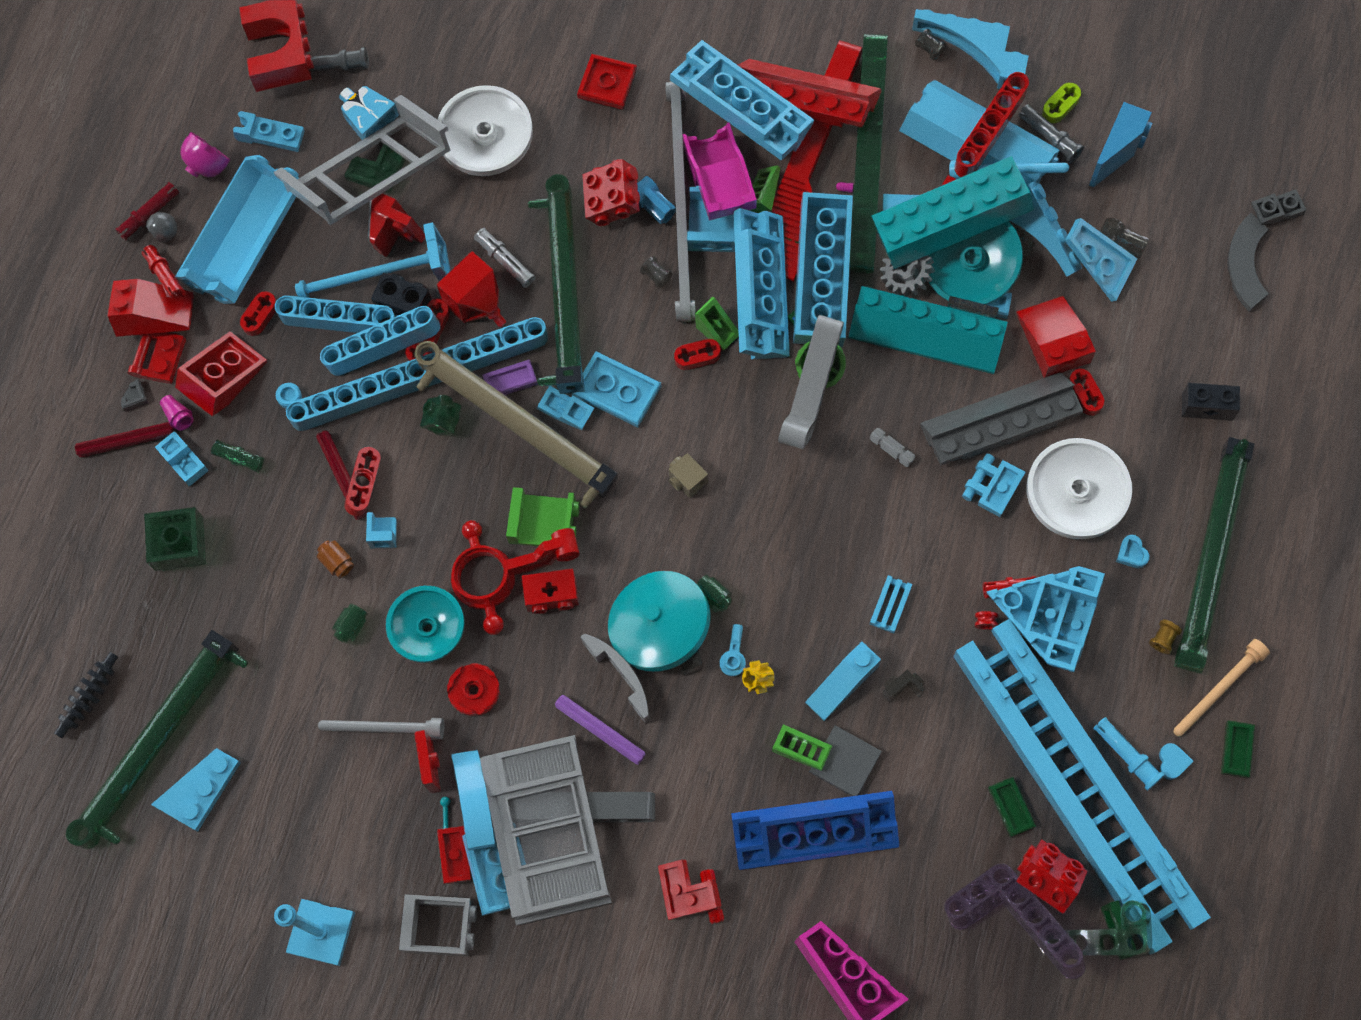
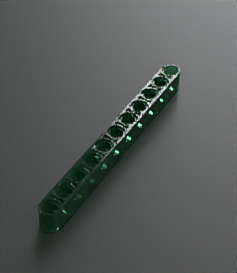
[849,33,888,273]

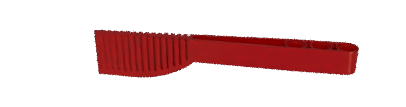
[769,40,863,281]

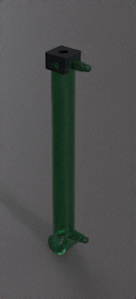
[528,174,585,394]
[1174,437,1255,674]
[66,630,248,849]

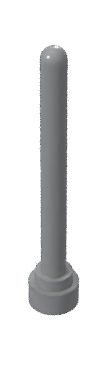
[318,718,444,739]

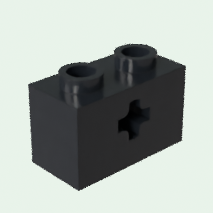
[1182,382,1240,421]

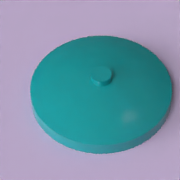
[929,221,1023,306]
[608,571,710,671]

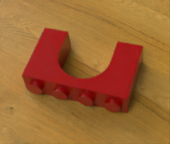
[239,0,314,92]

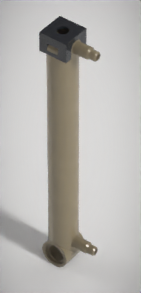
[415,341,618,508]

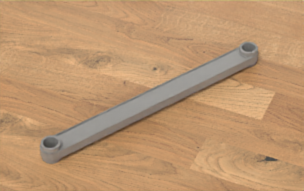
[666,81,696,322]

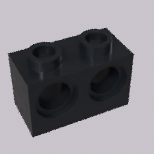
[371,273,432,316]

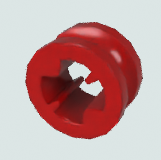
[975,611,999,630]

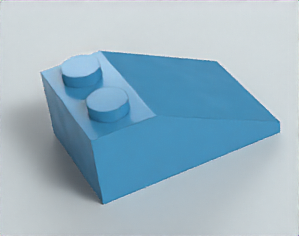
[1089,102,1153,187]

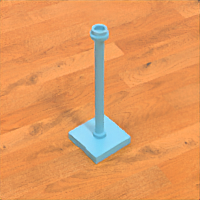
[295,222,451,298]
[274,899,355,966]

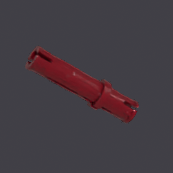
[115,182,179,241]

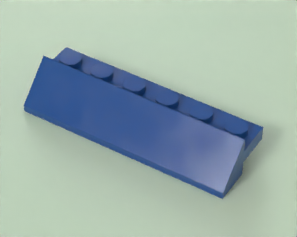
[731,791,899,870]

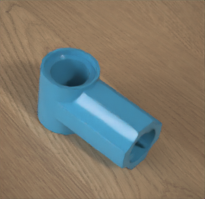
[637,176,676,224]

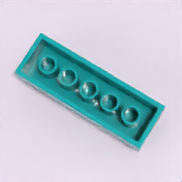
[872,156,1034,269]

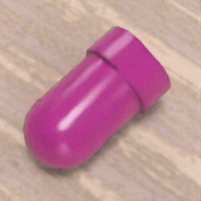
[836,182,854,193]

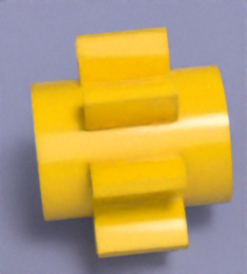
[742,660,774,694]

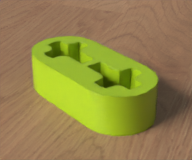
[1042,83,1081,124]

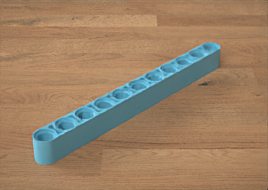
[286,317,548,431]

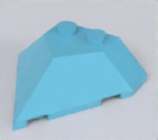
[987,566,1105,672]

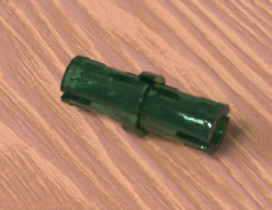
[211,440,264,473]

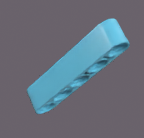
[275,296,395,333]
[320,306,440,376]

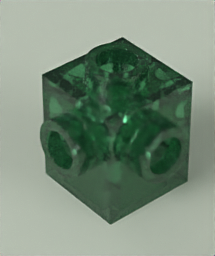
[420,394,461,436]

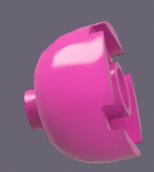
[180,132,230,178]

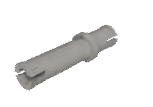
[474,228,535,288]

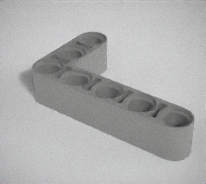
[778,315,844,449]

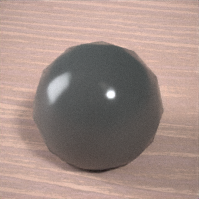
[146,212,177,243]

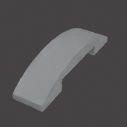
[581,634,649,723]

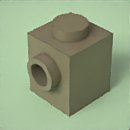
[668,453,709,498]

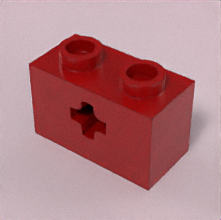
[522,568,579,614]

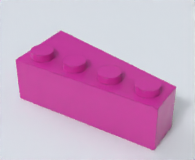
[795,921,909,1020]

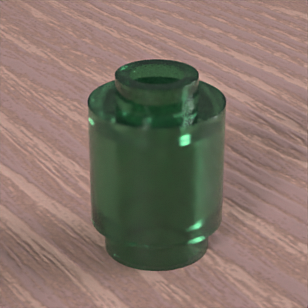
[697,575,732,612]
[331,603,368,644]

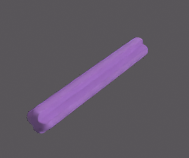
[555,695,645,764]

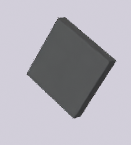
[809,725,882,796]

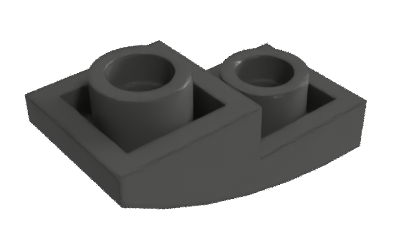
[1251,189,1306,225]

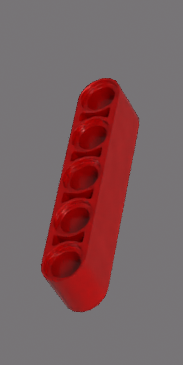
[954,72,1029,177]

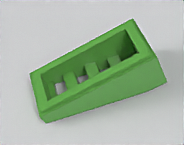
[749,165,780,213]
[772,724,832,771]

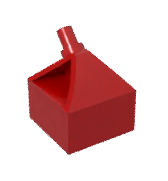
[436,251,506,327]

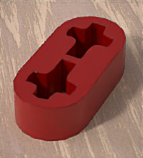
[240,291,277,336]
[674,339,721,370]
[1069,369,1105,416]

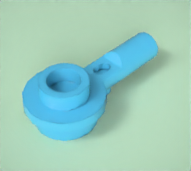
[720,624,746,677]

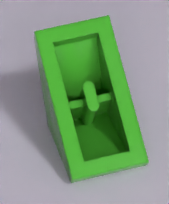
[695,297,739,351]

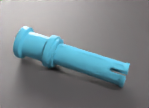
[1093,717,1165,791]

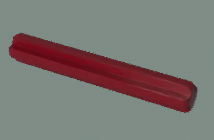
[75,422,175,458]
[316,430,367,520]

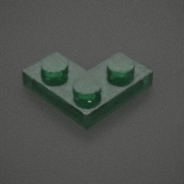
[344,144,406,194]

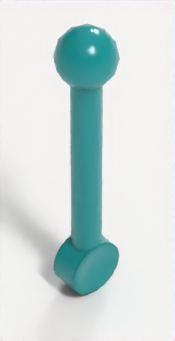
[440,796,451,829]

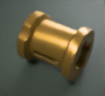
[1149,619,1182,654]

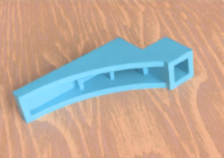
[912,9,1029,89]
[1010,181,1082,276]

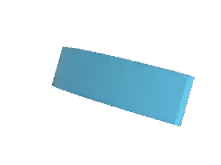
[451,750,495,851]

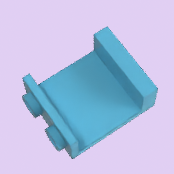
[687,186,735,252]

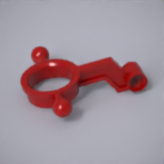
[451,520,580,635]

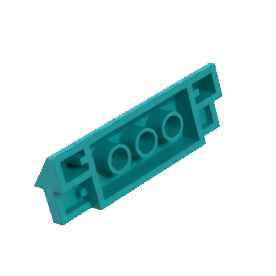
[848,286,1008,374]

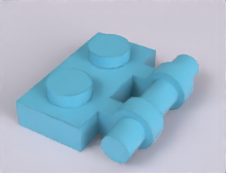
[962,454,1025,517]

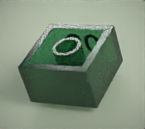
[144,507,206,571]

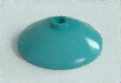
[386,586,464,663]

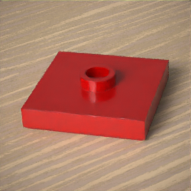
[577,54,637,110]
[414,730,441,793]

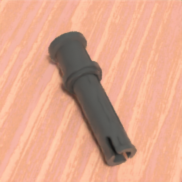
[310,47,369,71]
[1018,104,1084,164]

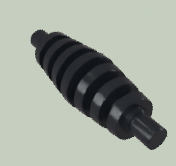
[54,652,119,739]

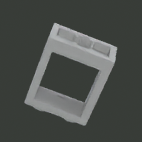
[399,894,477,957]

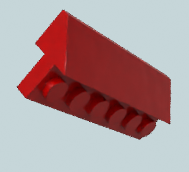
[738,59,881,127]

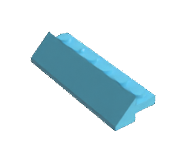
[670,40,814,161]
[734,208,789,359]

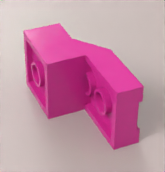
[683,122,757,221]

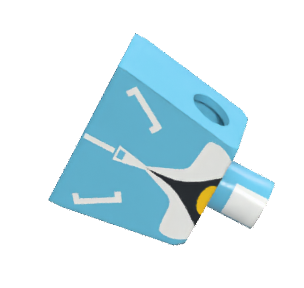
[339,86,399,140]

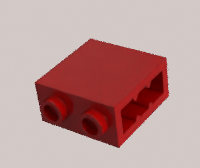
[582,159,640,226]
[1016,839,1088,914]

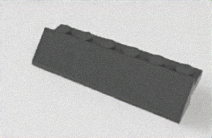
[920,372,1083,466]

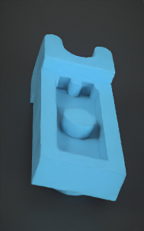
[233,111,305,152]

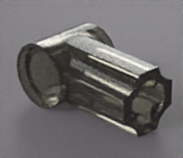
[1100,218,1150,260]

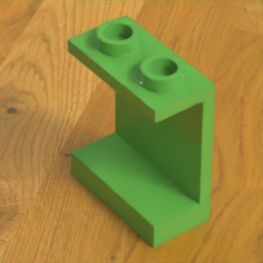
[506,487,580,546]

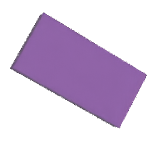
[482,359,538,395]

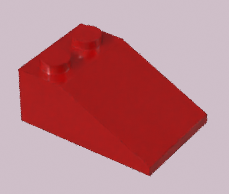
[107,279,194,337]
[1016,296,1096,378]
[175,331,267,417]

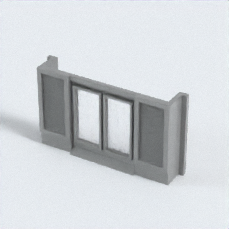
[480,735,612,925]

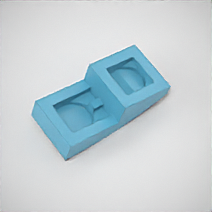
[537,386,594,430]
[155,431,209,486]

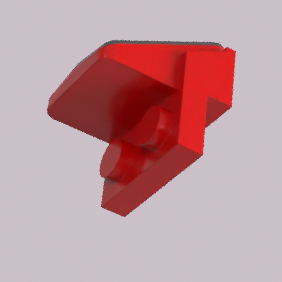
[368,193,425,257]

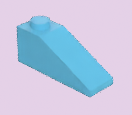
[805,642,881,721]

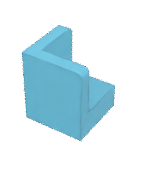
[366,512,397,549]

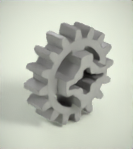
[880,255,935,297]

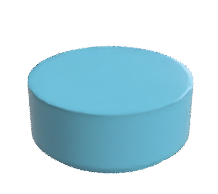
[276,383,302,409]

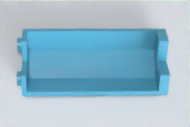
[899,80,1060,186]
[175,155,299,304]

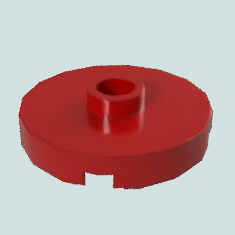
[447,663,500,716]

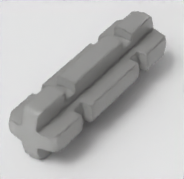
[870,428,915,467]

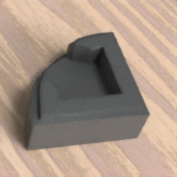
[121,379,148,412]

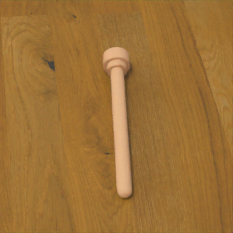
[1174,639,1270,736]

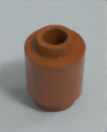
[316,540,354,579]

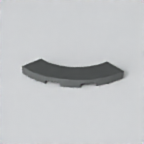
[1227,213,1269,312]

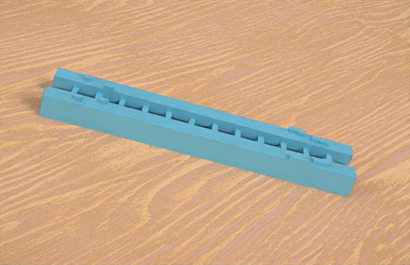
[954,619,1211,955]

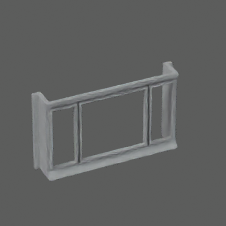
[274,95,451,225]

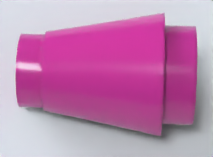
[160,395,193,431]

